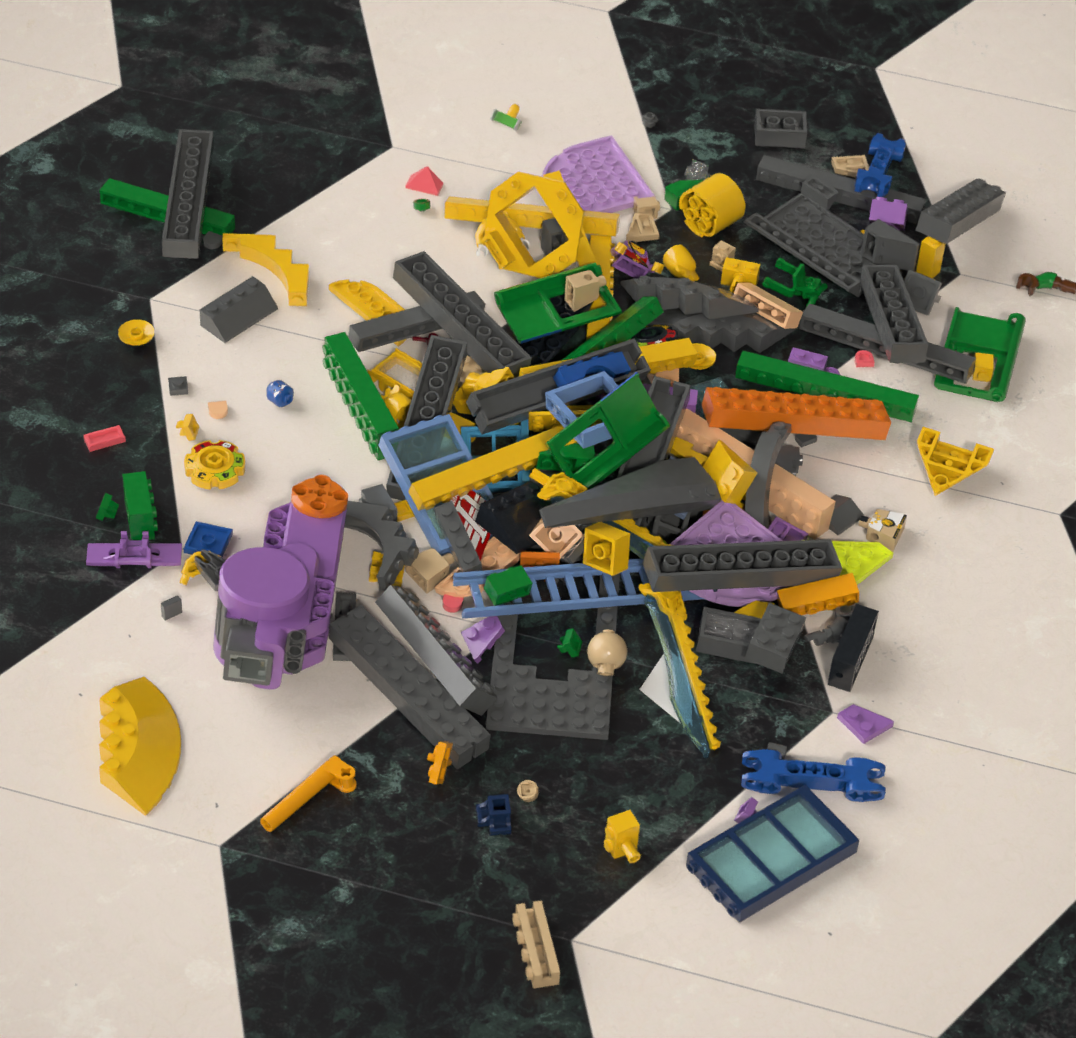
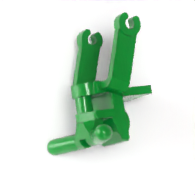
[762,258,828,309]

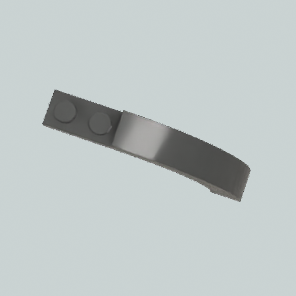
[745,422,792,529]

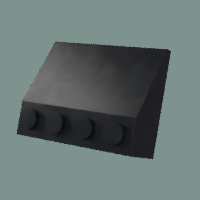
[475,481,553,554]

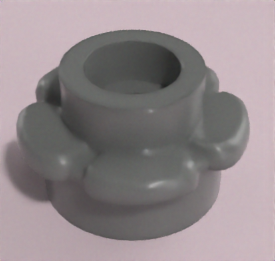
[642,112,658,127]

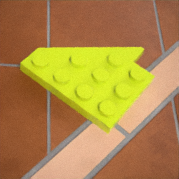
[832,541,893,585]

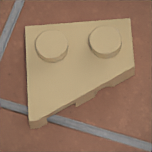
[831,155,869,178]
[626,212,659,242]

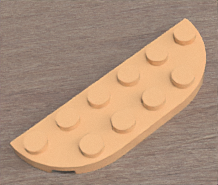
[434,537,526,597]

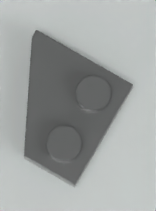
[560,535,585,564]

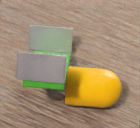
[490,104,522,131]

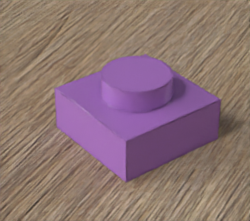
[734,797,758,823]

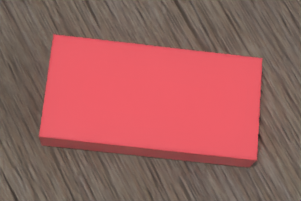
[83,425,126,452]

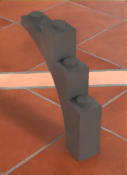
[719,428,803,476]
[345,501,419,591]

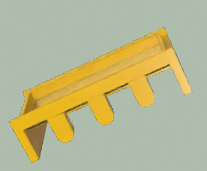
[368,348,423,400]

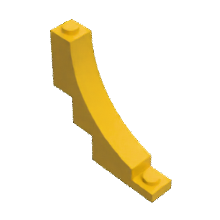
[222,233,309,306]

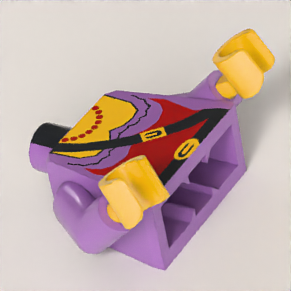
[611,241,665,279]

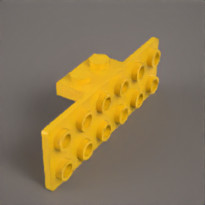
[529,405,603,432]

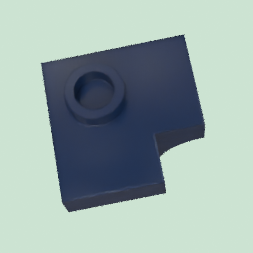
[476,794,511,836]

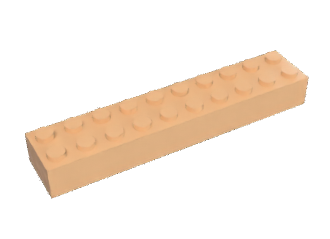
[676,409,836,540]

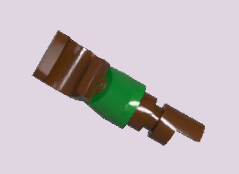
[1016,272,1076,296]

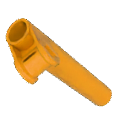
[260,755,357,832]

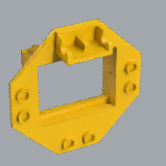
[481,172,584,278]

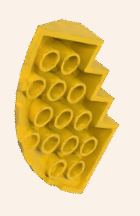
[99,677,181,816]

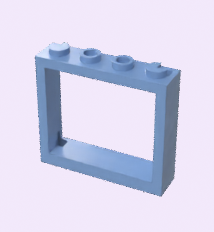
[545,371,618,449]

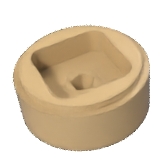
[517,780,539,802]

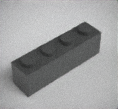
[434,501,483,572]

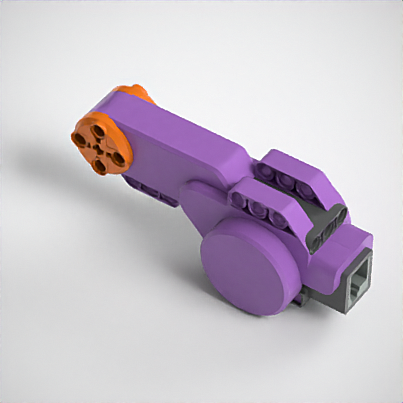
[213,475,348,689]

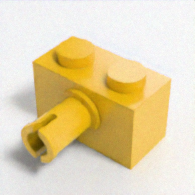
[721,257,760,293]
[604,810,641,863]

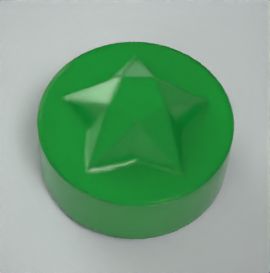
[413,199,431,212]

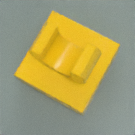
[176,414,200,441]

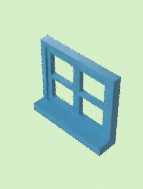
[461,419,530,493]

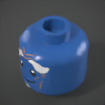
[266,380,294,407]

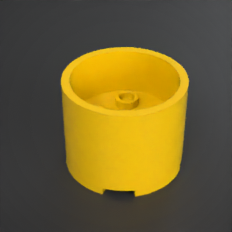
[679,173,745,237]

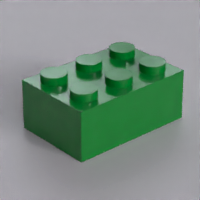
[122,471,158,540]

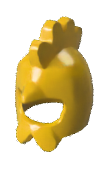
[663,245,699,282]
[381,385,412,430]

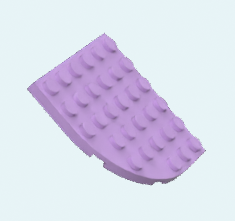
[542,135,654,213]
[670,500,793,607]

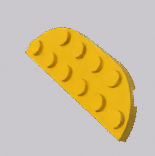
[329,279,406,346]

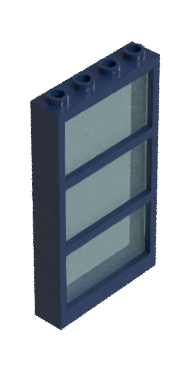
[686,785,859,923]

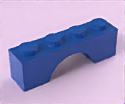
[553,351,631,388]

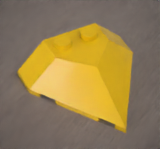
[917,427,994,496]

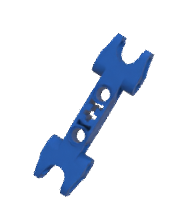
[854,133,906,198]
[741,749,886,802]

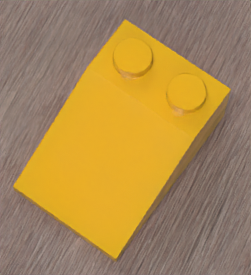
[703,440,757,504]

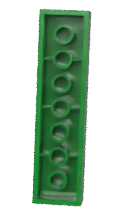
[322,332,399,461]

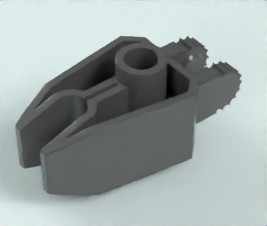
[194,550,225,591]

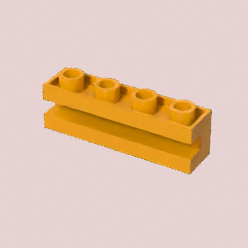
[777,573,859,616]

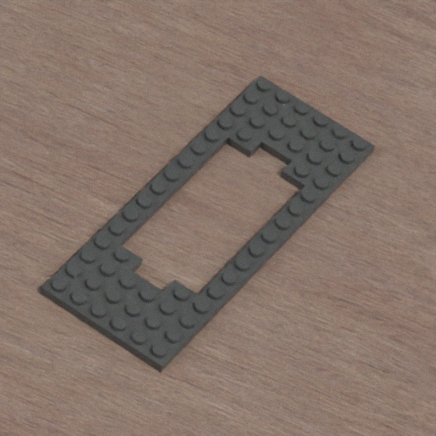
[486,522,620,740]

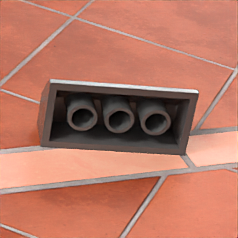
[199,276,278,343]

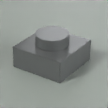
[168,376,188,396]

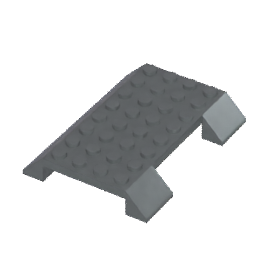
[744,175,918,297]

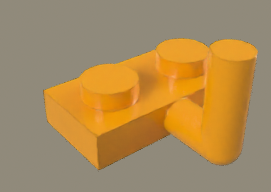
[427,741,453,784]

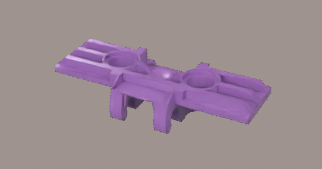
[86,531,182,568]

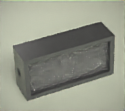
[696,607,762,665]

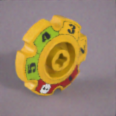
[184,440,245,490]

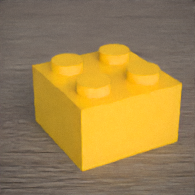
[583,522,630,576]

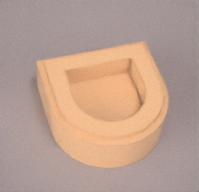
[208,401,228,419]

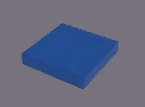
[183,521,233,558]

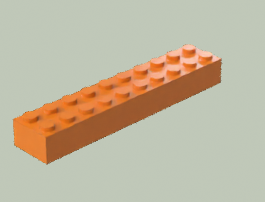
[701,387,891,440]

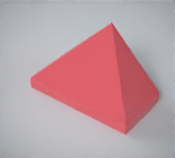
[405,166,443,196]

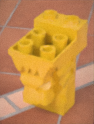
[453,367,521,425]

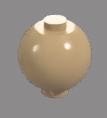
[587,630,627,676]

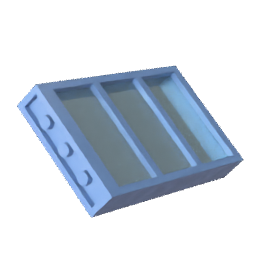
[378,414,494,556]

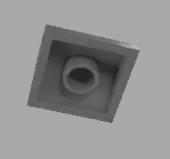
[829,494,864,535]

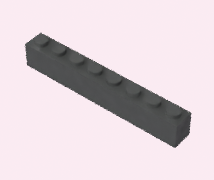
[348,291,485,352]

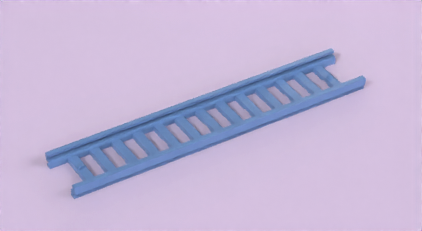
[453,558,703,619]

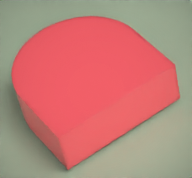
[855,350,875,367]
[443,594,464,613]

